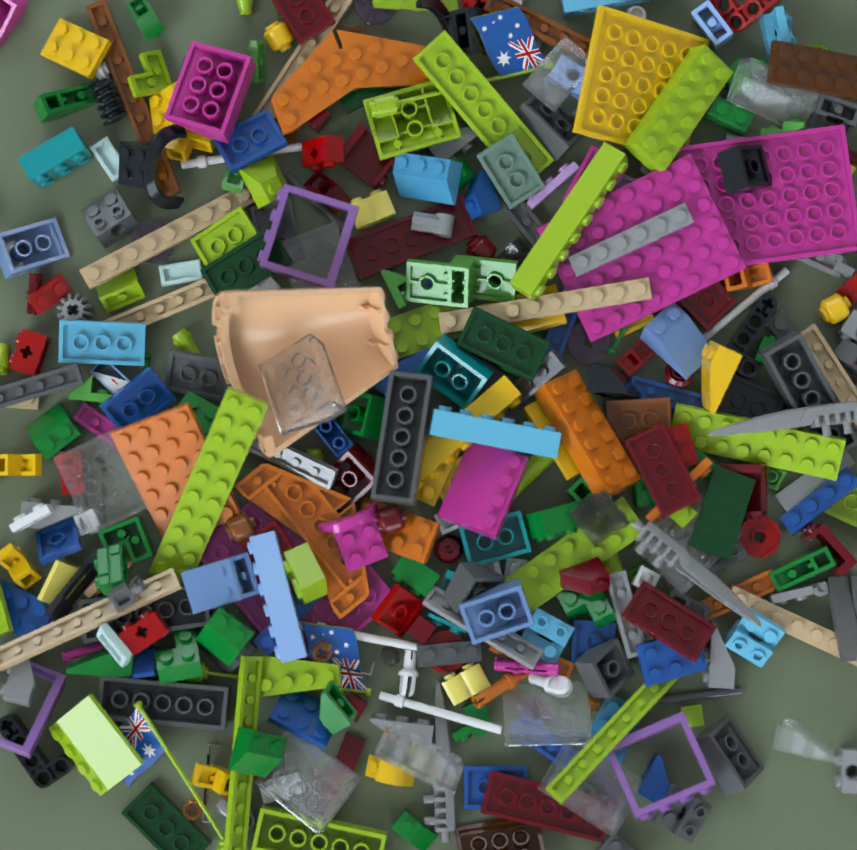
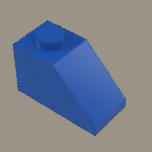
[464,170,501,220]
[133,644,159,679]
[635,752,670,803]

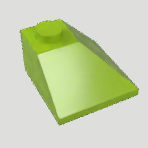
[239,154,288,209]

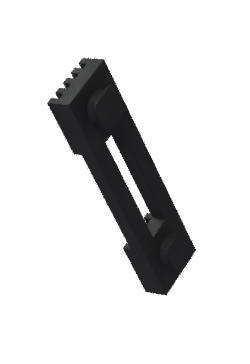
[45,545,104,621]

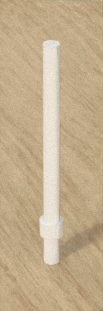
[181,142,302,169]
[702,267,790,341]
[300,621,423,651]
[379,691,503,734]

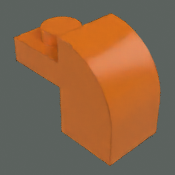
[724,263,774,292]

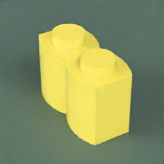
[350,189,396,231]
[441,662,491,706]

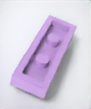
[526,161,579,211]

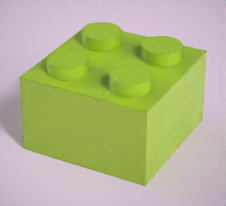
[282,542,328,604]

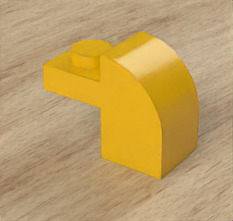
[164,128,215,163]
[0,454,42,476]
[0,543,42,591]
[365,754,417,787]
[190,762,230,796]

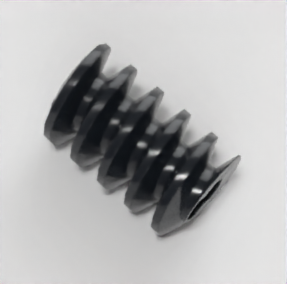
[88,79,127,126]

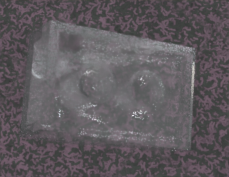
[522,35,588,113]
[773,719,843,764]

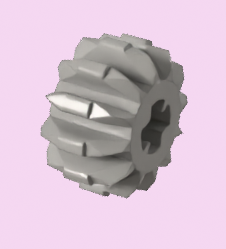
[57,293,93,320]

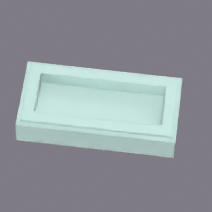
[90,136,119,183]
[159,259,204,287]
[96,622,132,668]

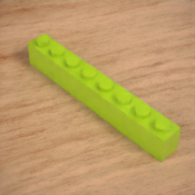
[510,142,628,301]

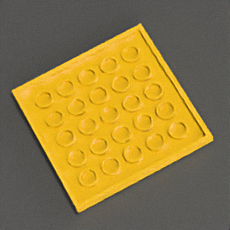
[573,5,710,161]

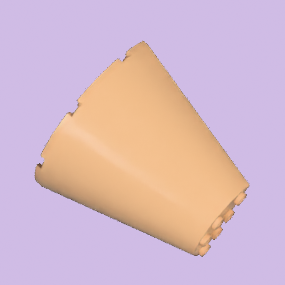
[212,287,399,458]

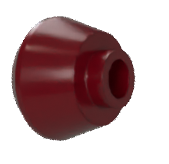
[665,364,693,388]
[434,535,463,564]

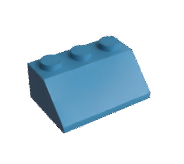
[393,153,463,205]

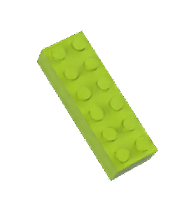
[623,44,733,172]
[251,804,387,850]

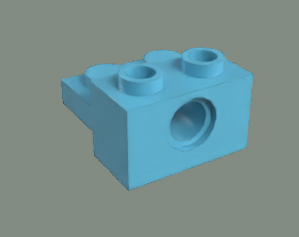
[759,6,798,60]
[725,607,785,668]
[521,608,575,663]

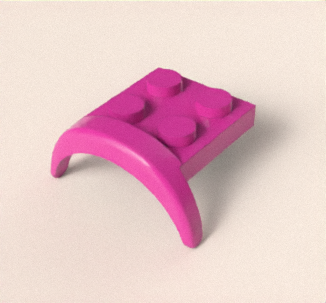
[318,502,389,572]

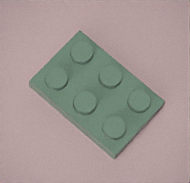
[476,132,546,209]

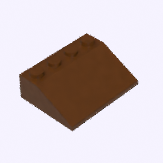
[455,819,545,850]

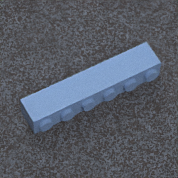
[247,530,308,663]

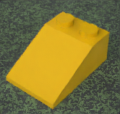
[701,340,743,414]

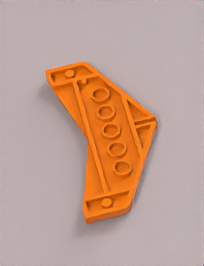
[272,29,430,135]
[234,463,370,619]

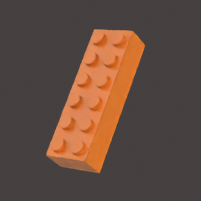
[534,369,641,503]

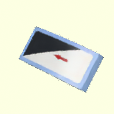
[90,364,130,394]

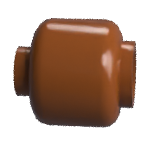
[224,512,258,543]

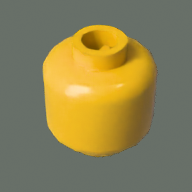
[263,20,294,53]
[818,293,851,325]

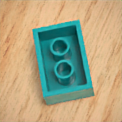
[18,126,93,188]
[414,333,494,409]
[458,510,532,565]

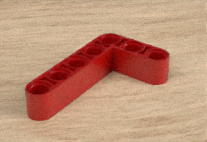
[709,0,781,32]

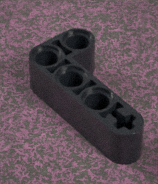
[725,295,777,379]
[0,713,74,788]

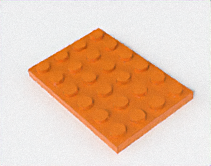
[110,402,242,539]

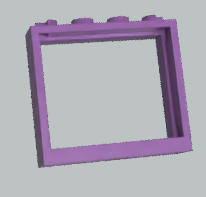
[257,184,359,288]
[0,662,67,759]
[607,711,716,821]

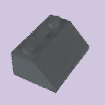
[515,89,584,163]
[696,715,765,796]

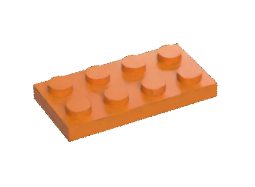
[358,496,441,564]

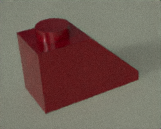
[304,172,351,215]
[559,557,610,595]

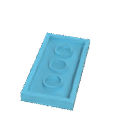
[58,319,146,366]

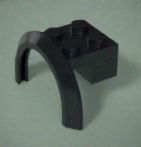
[416,0,486,56]
[118,125,187,210]

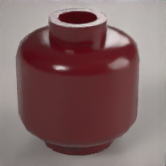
[466,234,497,259]
[374,504,407,535]

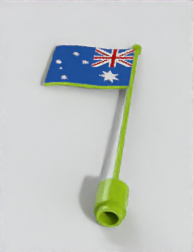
[367,7,553,119]
[183,622,371,697]
[118,700,225,850]

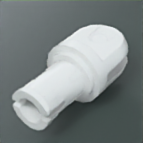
[398,650,419,697]
[528,674,573,698]

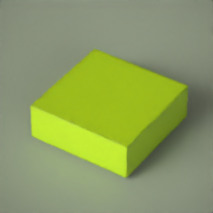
[679,703,705,727]

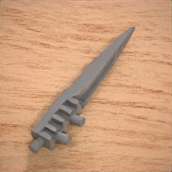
[709,401,857,437]
[631,519,762,627]
[423,680,456,842]

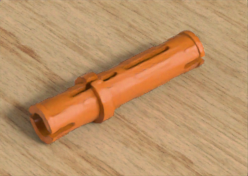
[471,672,530,709]

